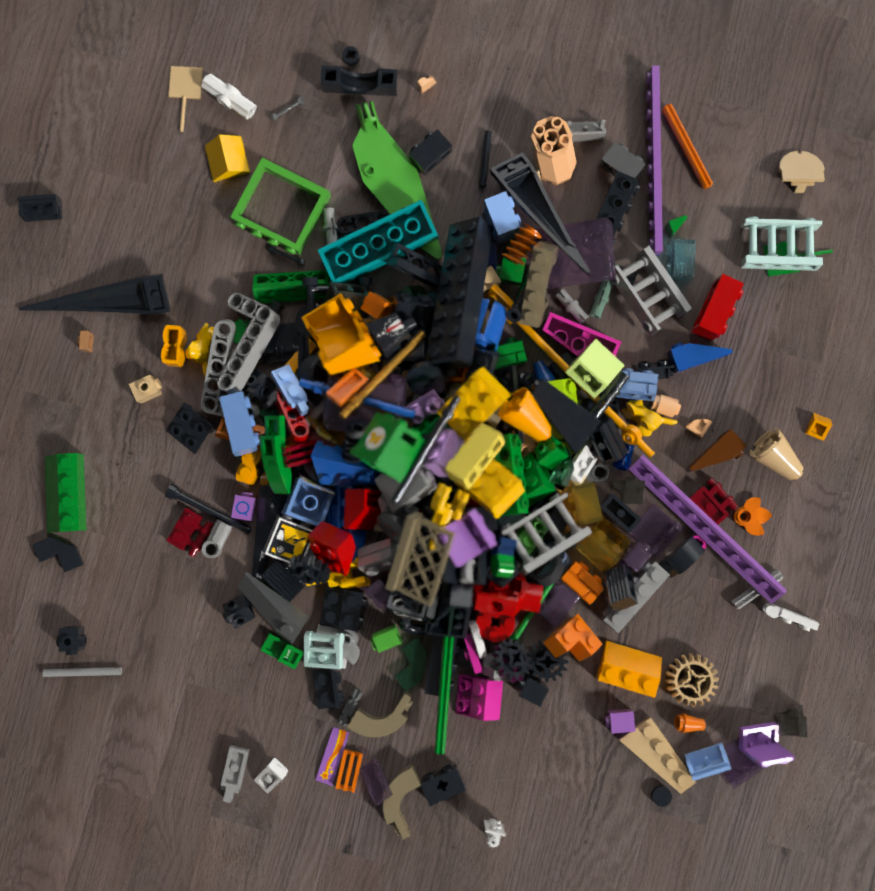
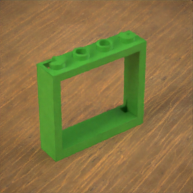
[231,158,331,255]

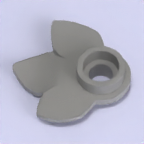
[326,630,360,665]

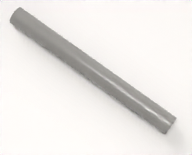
[43,667,122,677]

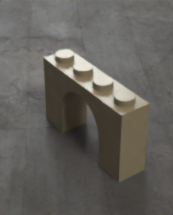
[519,240,559,328]

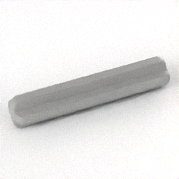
[732,570,783,609]

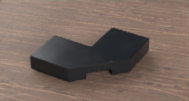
[33,537,84,572]

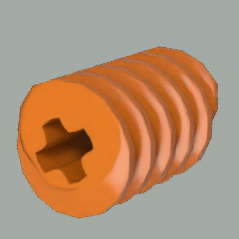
[501,222,542,265]

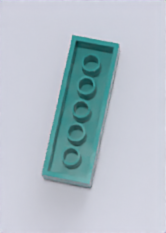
[318,200,440,285]

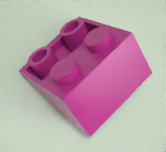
[455,674,503,721]

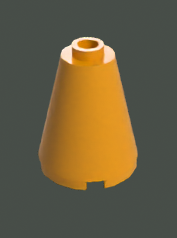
[498,387,552,441]

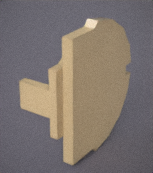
[779,151,825,193]

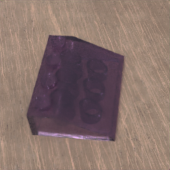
[533,217,616,289]

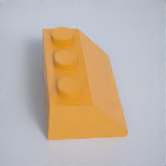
[595,641,662,698]

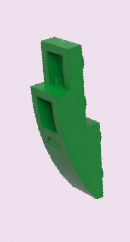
[260,416,292,494]

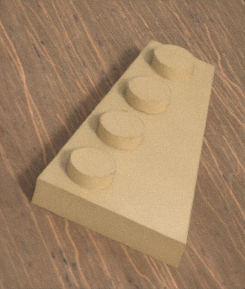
[618,716,697,794]

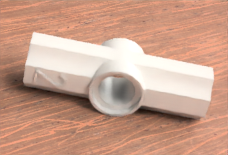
[201,73,257,120]

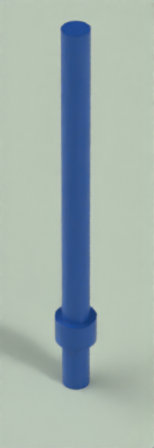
[299,378,416,419]

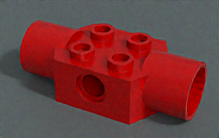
[455,570,543,616]

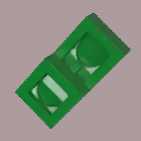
[260,632,304,670]

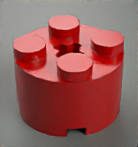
[475,610,515,642]

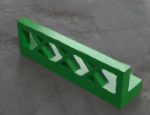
[252,270,331,303]

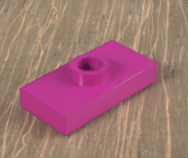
[463,632,482,674]

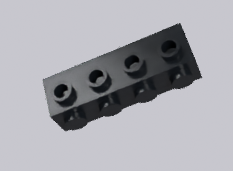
[586,171,640,252]

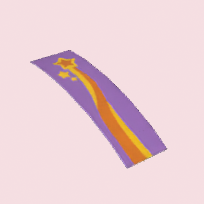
[316,727,350,786]

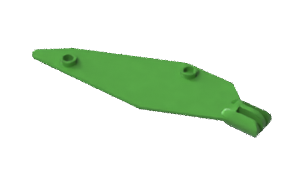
[352,101,442,259]

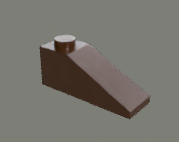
[685,429,747,472]

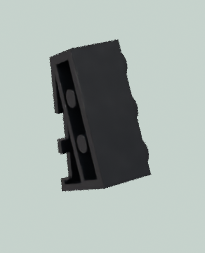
[427,584,472,639]

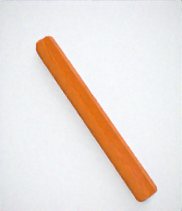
[662,104,713,189]

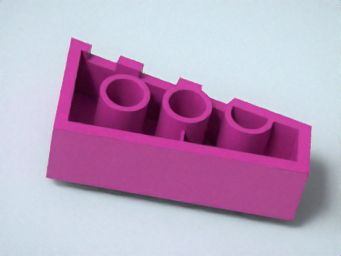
[542,312,621,357]

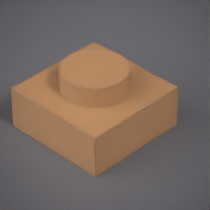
[77,330,94,353]

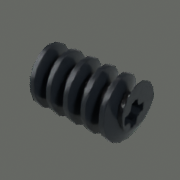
[342,419,369,463]

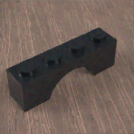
[320,65,398,96]

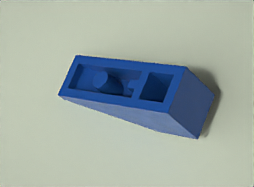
[667,342,733,373]

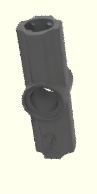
[377,506,430,557]

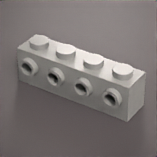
[601,561,670,633]

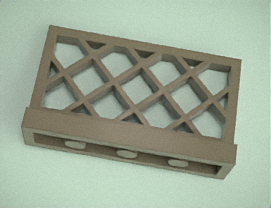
[386,512,456,607]

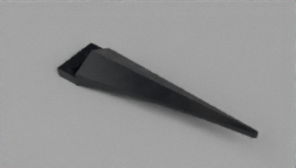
[490,152,590,276]
[18,273,171,315]
[252,452,302,581]

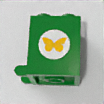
[350,413,426,483]

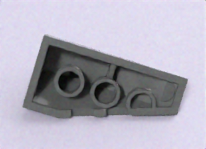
[237,572,309,645]

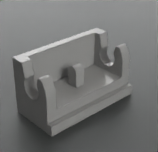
[567,119,606,142]

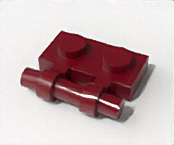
[689,477,738,525]
[166,508,214,557]

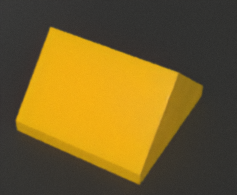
[205,135,250,182]

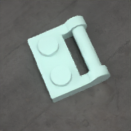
[304,631,344,669]

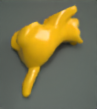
[185,322,214,376]
[621,399,677,436]

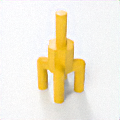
[428,482,470,550]
[306,557,371,590]

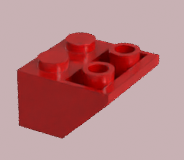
[344,489,382,530]
[307,521,356,576]

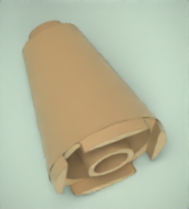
[750,428,803,480]

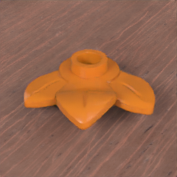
[733,497,772,536]

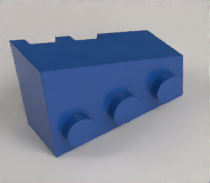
[311,441,380,486]

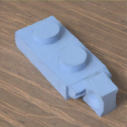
[271,364,309,416]

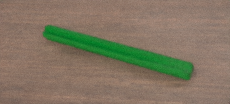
[434,636,454,754]

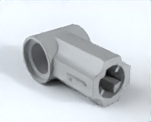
[202,520,233,558]

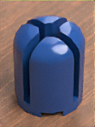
[475,298,507,352]

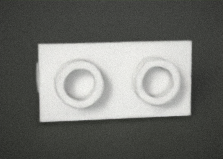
[484,819,505,847]

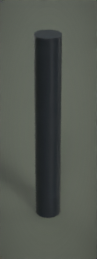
[479,131,492,188]

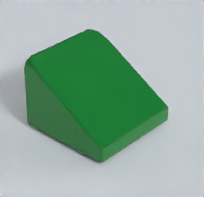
[665,215,688,239]

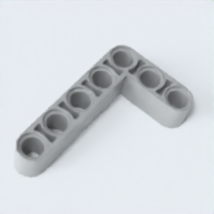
[217,293,280,394]
[201,319,259,418]

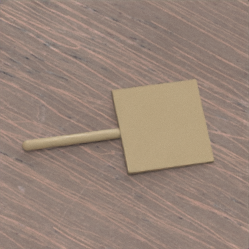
[169,66,203,132]

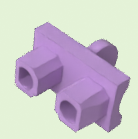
[405,389,445,424]

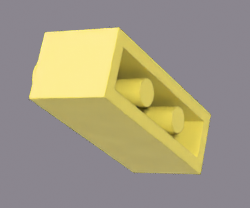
[445,423,505,490]

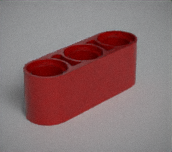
[276,390,309,444]

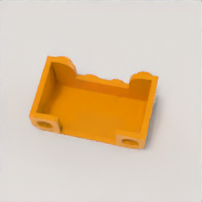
[301,293,381,375]

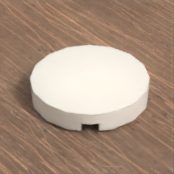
[468,619,487,658]

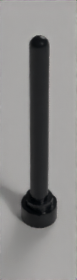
[165,483,251,533]

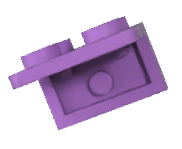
[437,509,497,567]
[739,722,794,767]

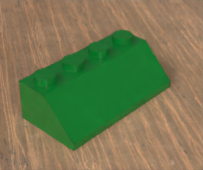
[45,453,86,533]

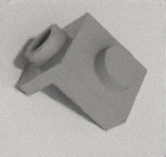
[481,653,505,681]

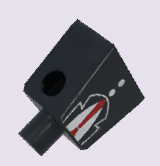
[366,313,417,361]

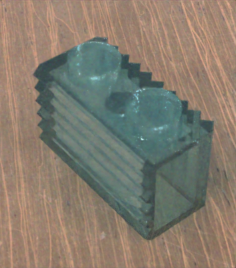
[665,239,696,281]

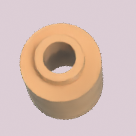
[651,394,681,418]

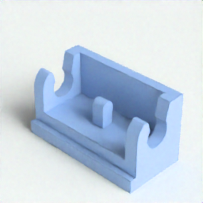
[685,743,731,781]

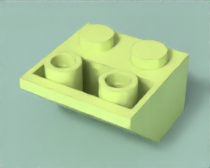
[566,339,624,399]

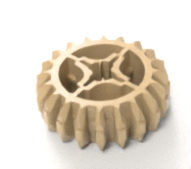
[665,653,719,707]

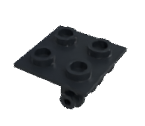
[261,323,299,364]
[166,402,215,454]

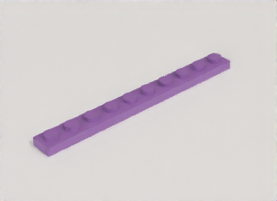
[646,65,663,256]
[629,455,787,604]

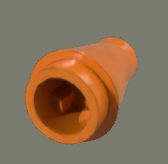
[674,713,706,733]

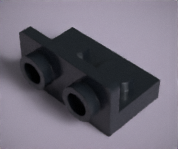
[313,668,344,709]

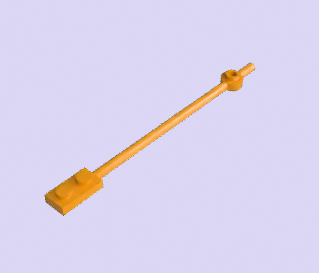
[484,284,655,458]

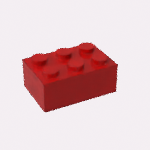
[691,274,744,342]

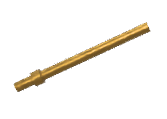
[339,331,426,419]

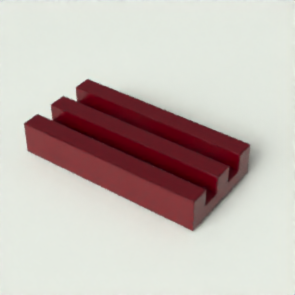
[281,440,318,468]

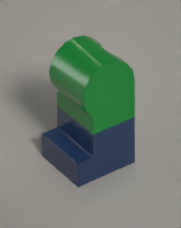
[491,537,517,578]

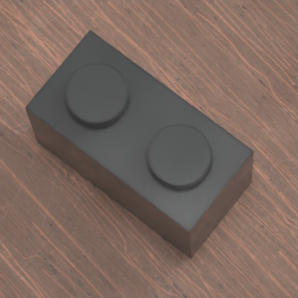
[599,142,645,178]

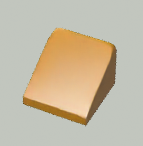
[805,413,832,441]

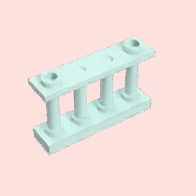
[741,216,823,271]

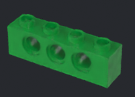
[493,434,529,516]

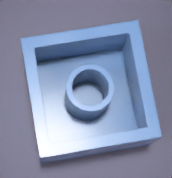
[483,191,522,245]

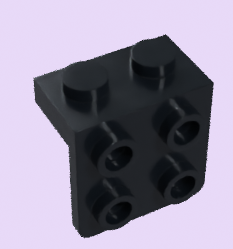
[464,349,499,384]
[441,548,486,586]

